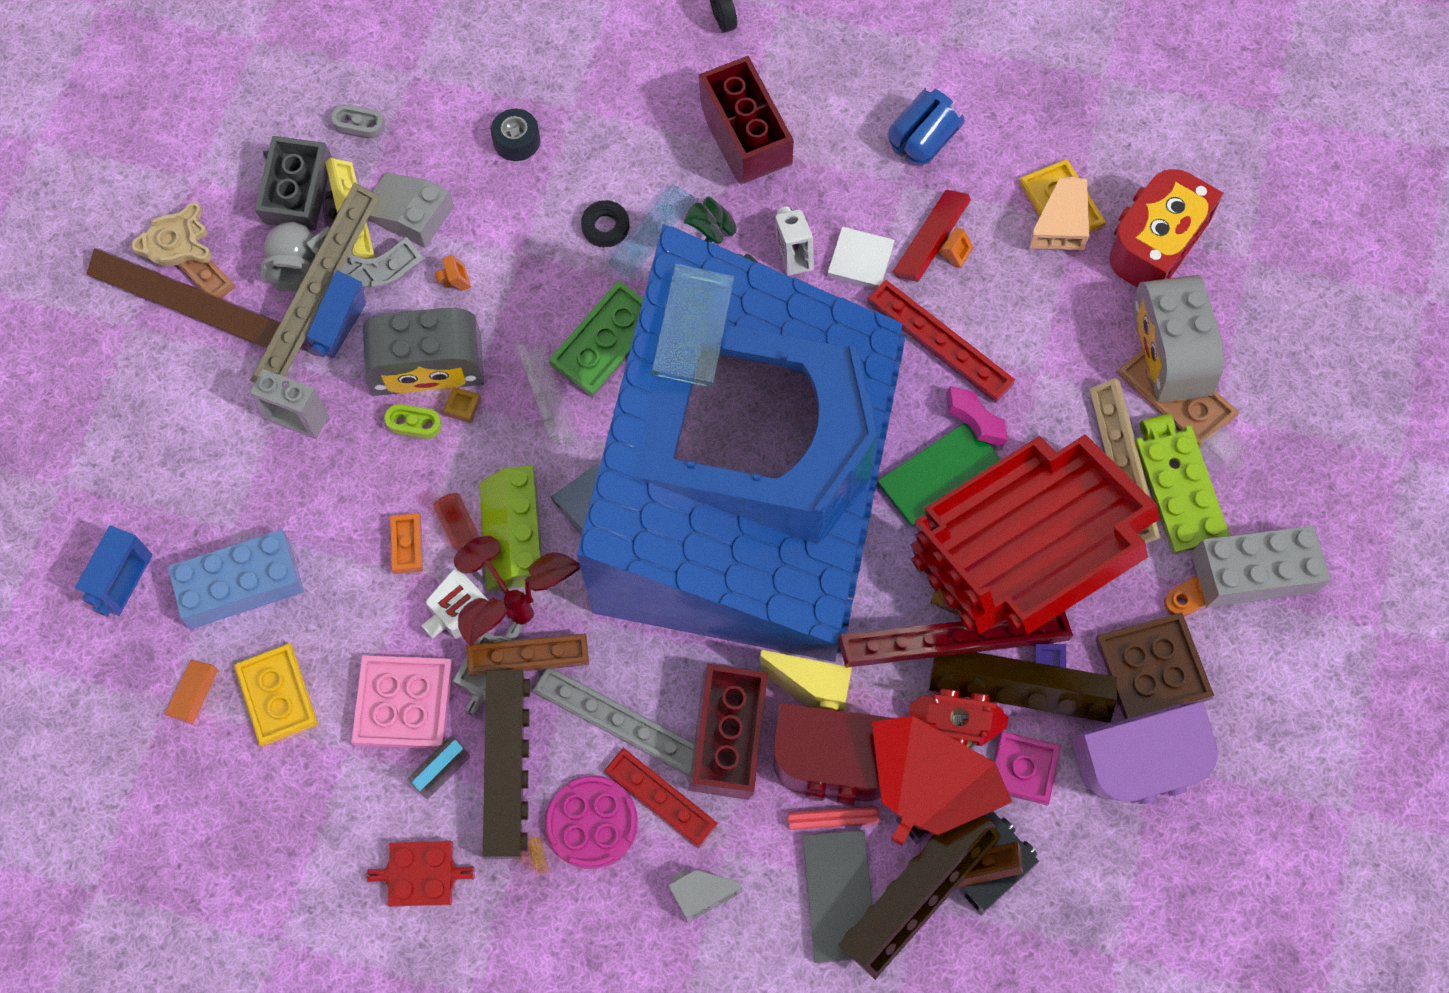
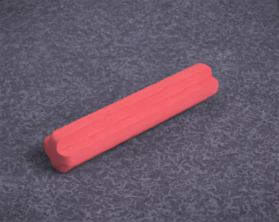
[788,806,879,830]

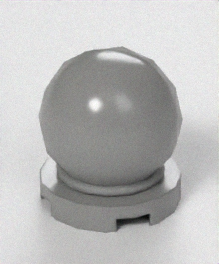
[259,222,315,291]

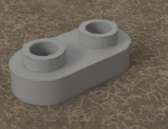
[331,105,385,138]

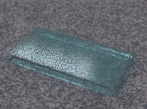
[652,264,735,387]

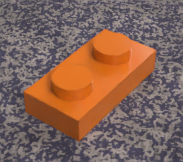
[390,513,423,574]

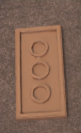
[1117,348,1240,449]

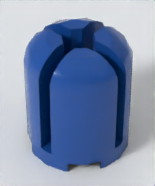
[888,88,965,166]

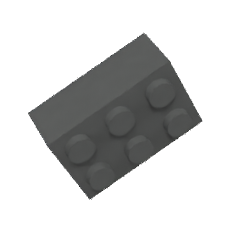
[255,136,332,231]

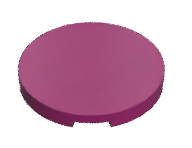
[545,776,638,869]

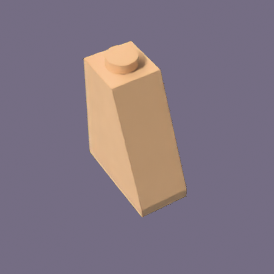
[1030,176,1089,250]

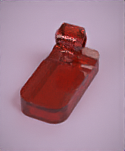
[433,493,479,551]

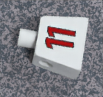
[775,207,814,276]
[421,568,488,639]

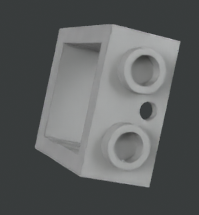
[250,369,329,440]

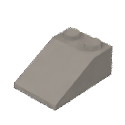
[368,172,454,248]

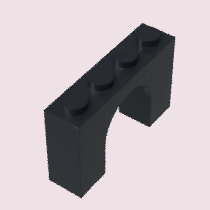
[896,811,1039,916]

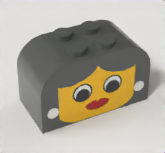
[363,308,484,396]

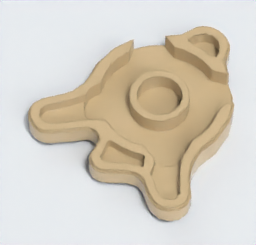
[132,202,212,267]

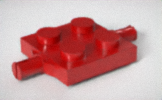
[367,841,475,907]

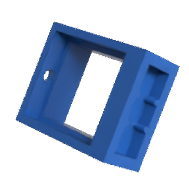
[75,525,153,617]

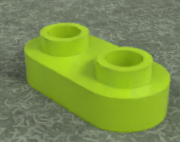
[384,404,442,439]

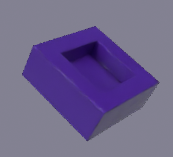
[1036,644,1066,668]

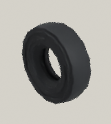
[710,0,737,33]
[581,200,630,248]

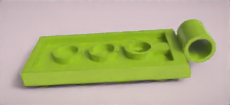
[1135,413,1230,554]

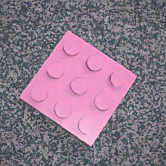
[351,655,453,750]

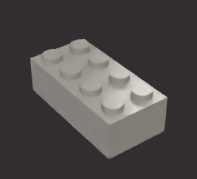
[1191,526,1331,608]

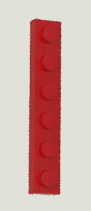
[867,279,1015,403]

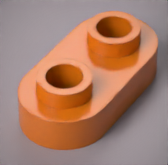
[1164,576,1206,617]

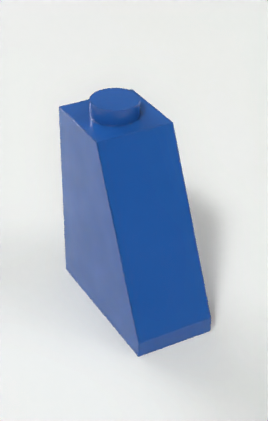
[306,270,366,358]

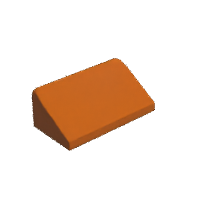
[165,660,218,725]

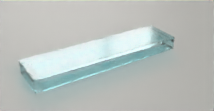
[609,184,695,278]

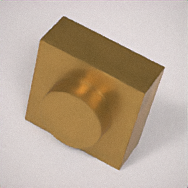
[443,387,481,423]

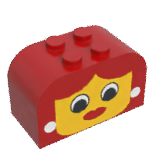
[1109,169,1224,288]

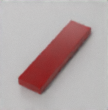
[893,190,971,282]
[604,747,718,848]

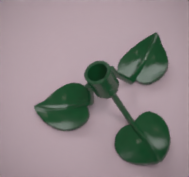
[684,196,759,263]

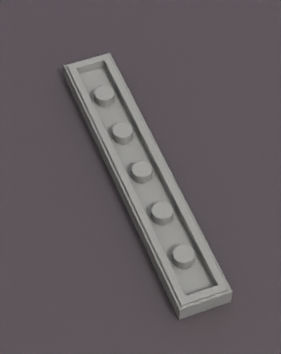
[532,668,694,776]

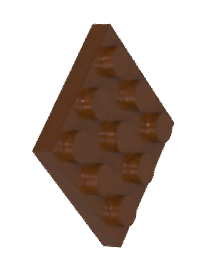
[1096,612,1214,719]

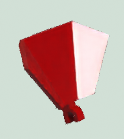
[872,716,1012,846]

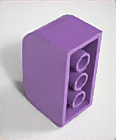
[1069,701,1218,804]

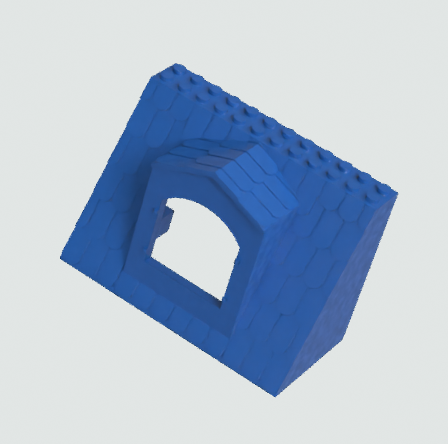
[577,224,906,662]

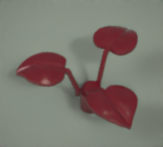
[454,536,581,646]

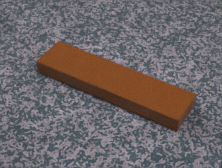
[466,633,589,677]

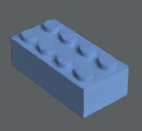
[168,529,304,630]

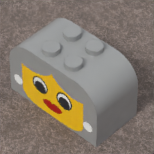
[1132,275,1224,403]

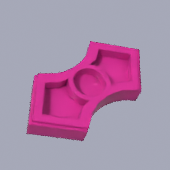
[946,386,1008,446]

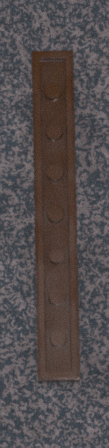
[86,248,280,348]

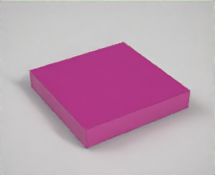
[994,731,1061,806]

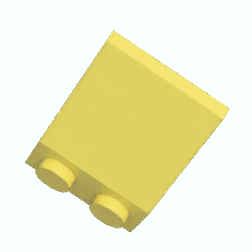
[760,650,852,711]

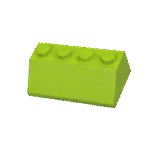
[479,465,543,591]

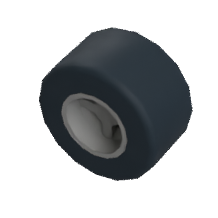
[490,108,541,161]

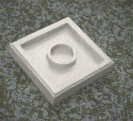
[827,227,895,289]

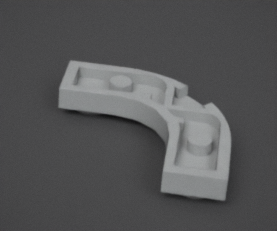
[305,226,424,287]

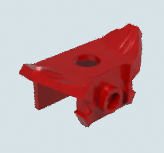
[909,688,1008,746]

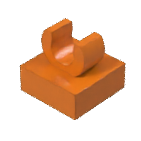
[938,228,974,268]
[435,254,471,291]

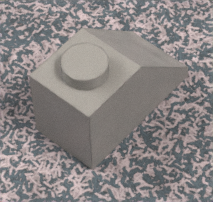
[668,870,742,923]

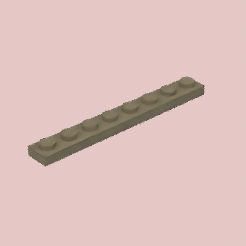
[250,182,380,383]

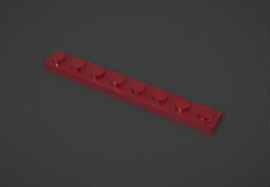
[838,611,1073,668]

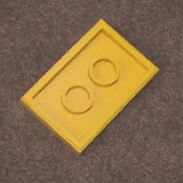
[1019,159,1106,232]
[233,643,319,747]

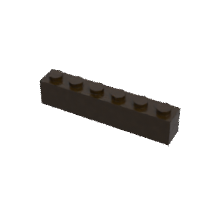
[929,652,1117,723]
[482,670,530,859]
[838,816,1002,980]

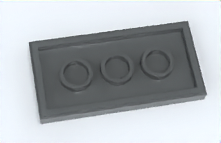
[802,830,872,963]

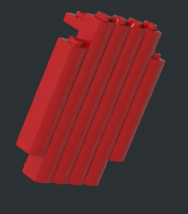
[910,434,1159,635]

